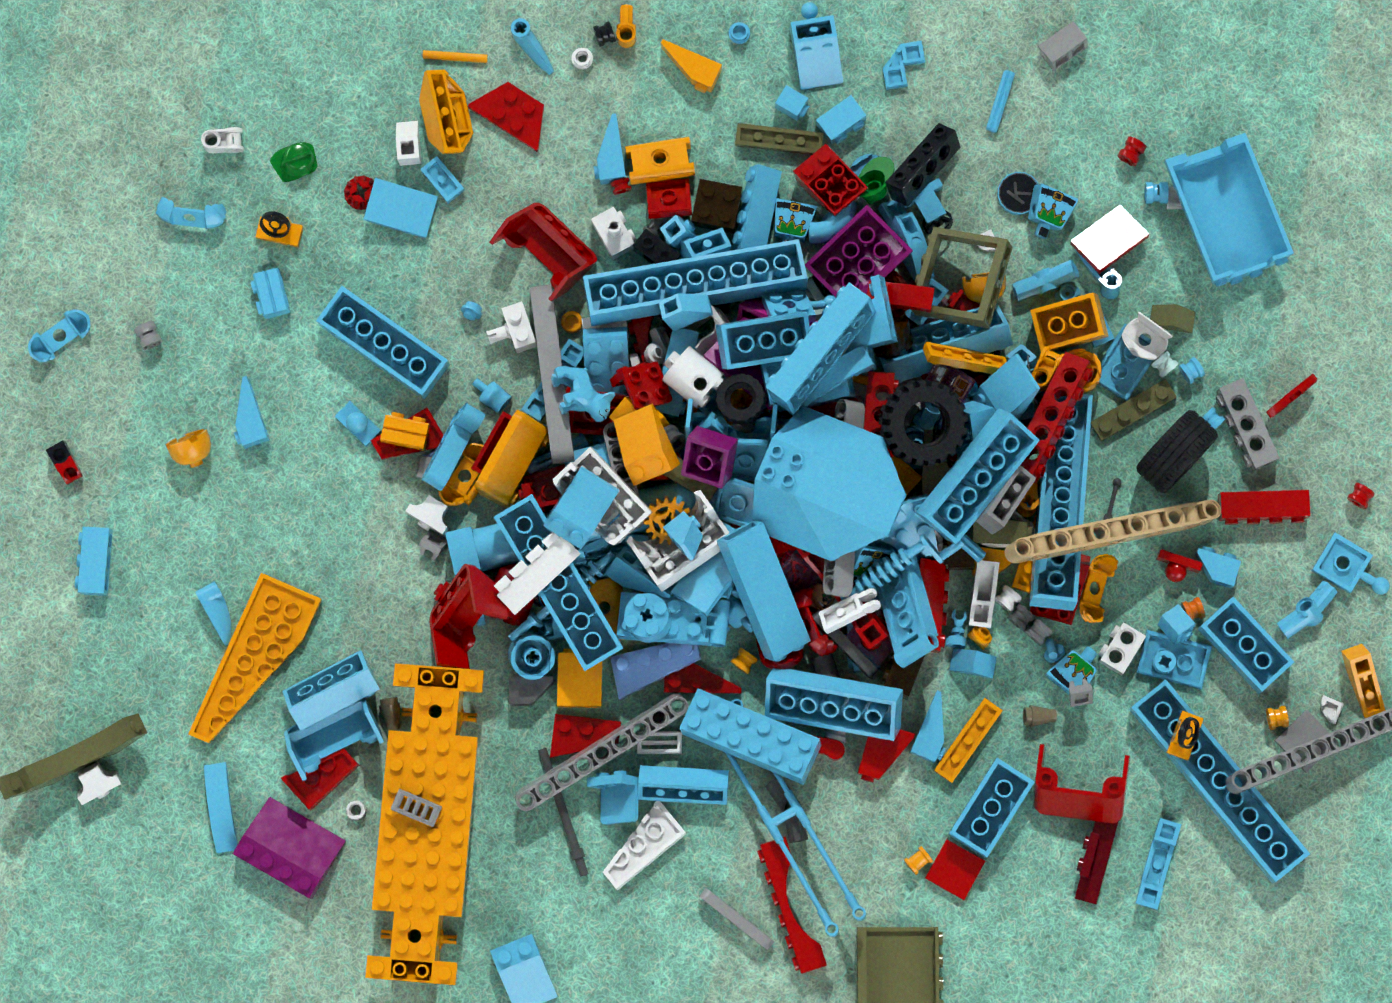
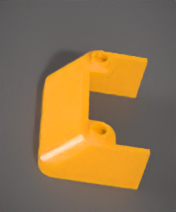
[475,409,549,509]

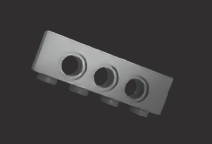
[1215,378,1280,471]

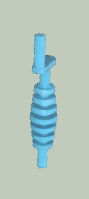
[840,534,965,600]
[508,551,616,642]

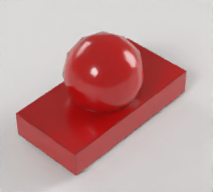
[1156,549,1203,582]

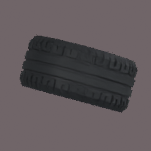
[1136,410,1218,493]

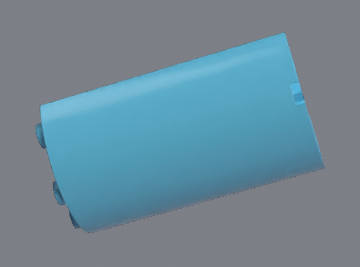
[1164,133,1294,287]

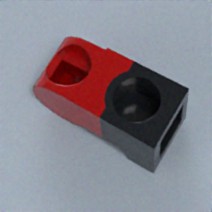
[46,440,83,485]

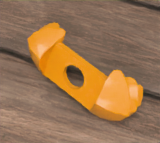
[438,443,484,506]
[1079,554,1119,623]

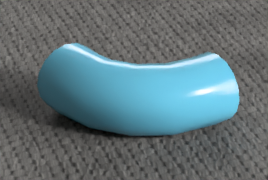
[809,201,857,244]

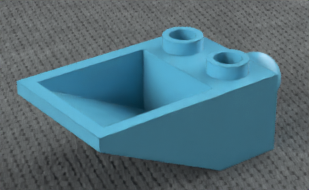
[790,2,843,90]

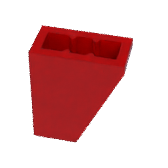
[857,729,915,783]

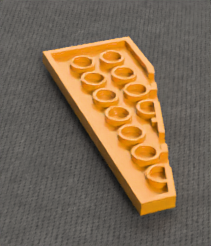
[188,573,322,744]

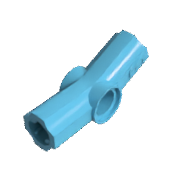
[1012,260,1079,302]
[1277,581,1337,639]

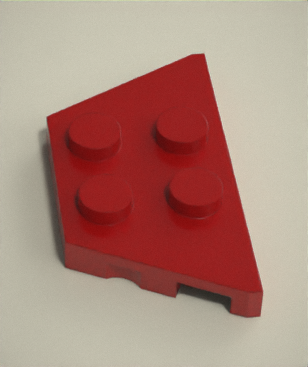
[467,82,544,152]

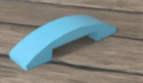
[521,339,584,422]
[798,345,875,410]
[573,534,649,572]
[204,762,238,853]
[1135,818,1182,910]

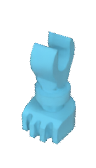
[945,609,967,648]

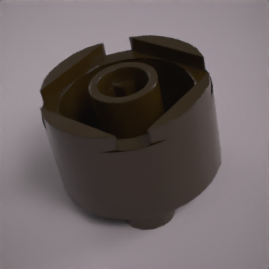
[873,309,913,358]

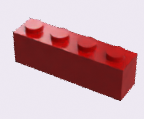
[1218,490,1310,525]

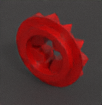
[344,175,374,210]

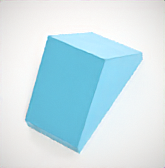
[949,649,997,679]

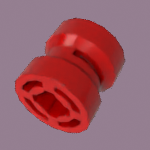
[1117,136,1147,166]

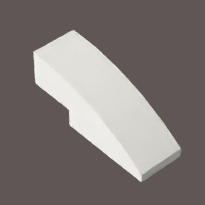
[968,560,1000,628]

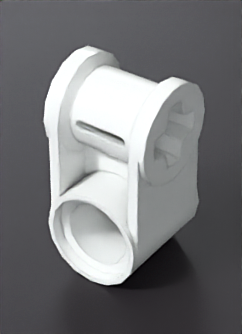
[201,127,244,154]

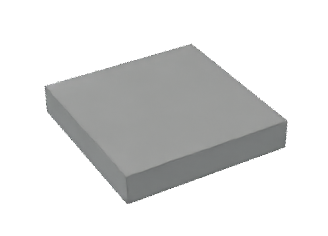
[1274,710,1338,773]

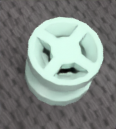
[1151,351,1179,378]

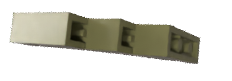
[922,429,1034,544]
[0,713,147,800]

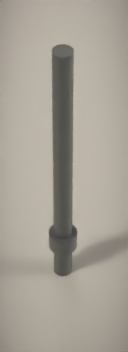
[538,748,589,877]

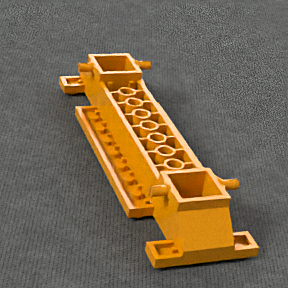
[365,663,484,985]

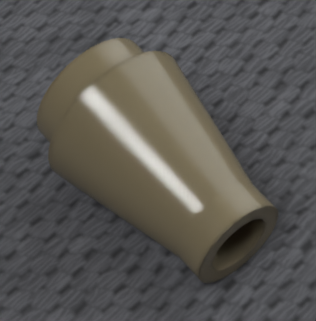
[379,697,400,730]
[1023,705,1057,727]

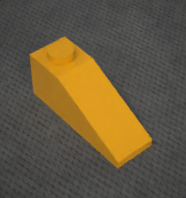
[661,39,722,93]
[1341,644,1386,718]

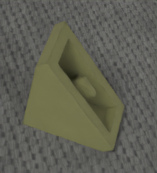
[1150,304,1196,334]

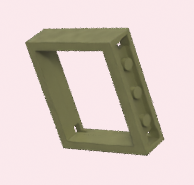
[912,227,1013,328]

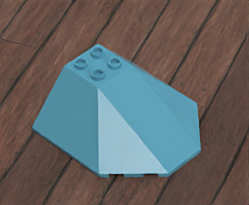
[752,406,906,561]

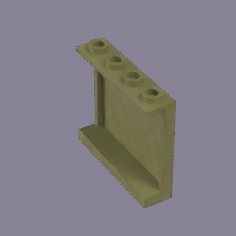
[857,927,944,1003]

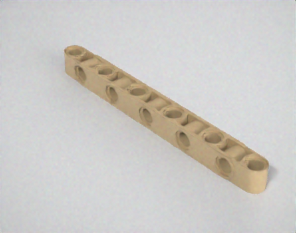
[1005,500,1221,563]

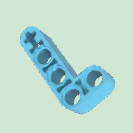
[422,403,485,491]

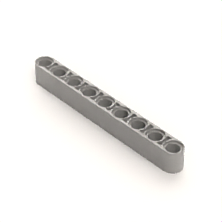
[530,284,575,464]
[823,399,865,598]
[515,694,688,811]
[1225,708,1392,794]

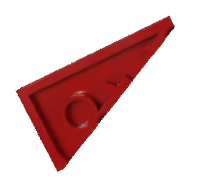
[664,663,741,694]

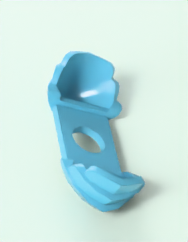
[156,197,227,229]
[28,309,90,362]

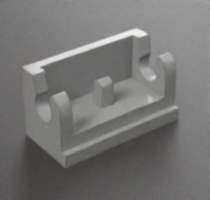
[1038,22,1088,71]

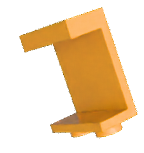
[557,649,602,708]

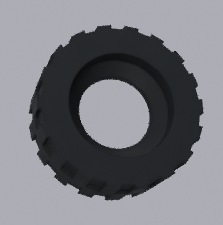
[716,373,767,425]

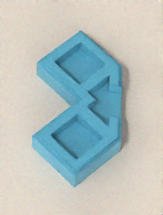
[882,40,925,90]

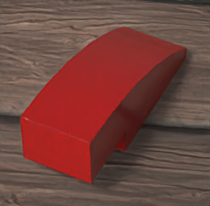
[867,281,935,313]

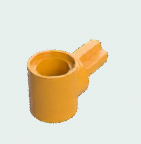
[616,4,636,48]

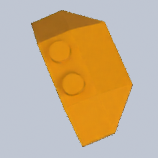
[419,69,473,154]

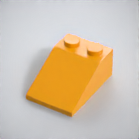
[613,403,680,486]

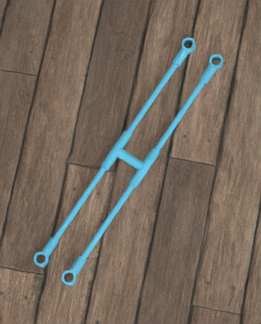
[726,699,866,937]

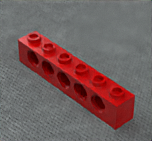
[1021,352,1093,484]
[864,371,899,458]

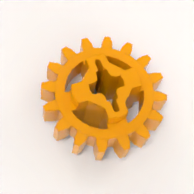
[644,496,691,545]

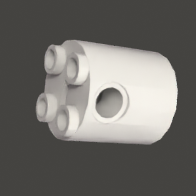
[662,346,725,408]

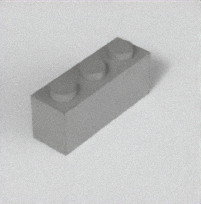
[976,465,1036,535]

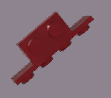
[1075,822,1118,905]

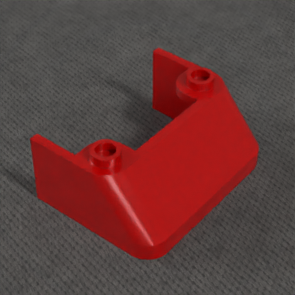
[489,203,597,302]
[429,564,508,669]
[1034,744,1130,824]

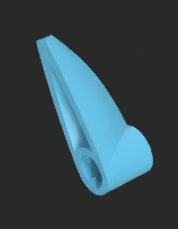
[511,18,554,75]
[1075,250,1122,299]
[195,581,231,647]

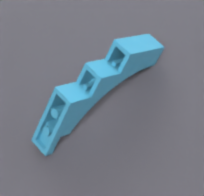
[809,275,898,408]

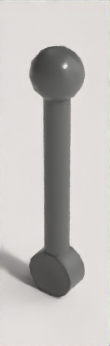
[1104,478,1121,520]

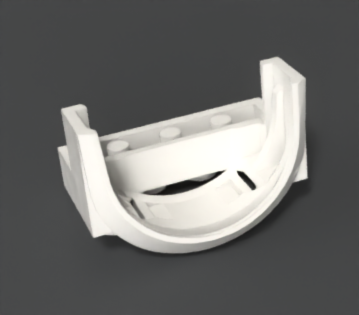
[553,447,653,545]
[627,490,729,592]

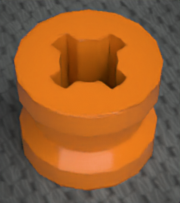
[1181,597,1206,620]

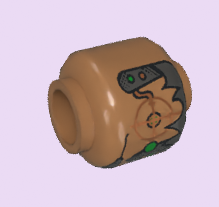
[808,580,836,611]

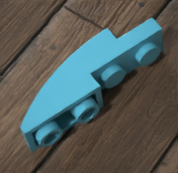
[878,200,935,281]

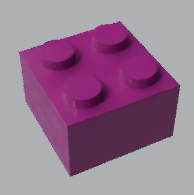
[681,426,738,489]

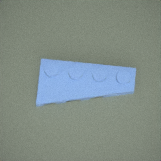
[610,643,701,700]

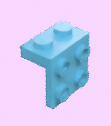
[587,771,639,825]

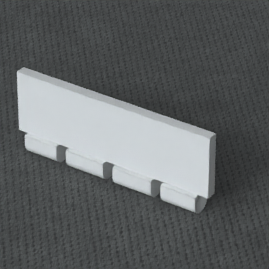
[494,532,580,615]

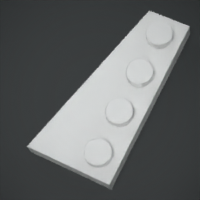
[603,801,686,891]

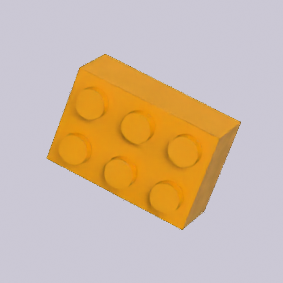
[1030,292,1109,352]

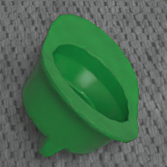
[270,142,318,182]
[858,157,895,205]

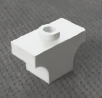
[406,495,449,536]
[78,761,121,805]

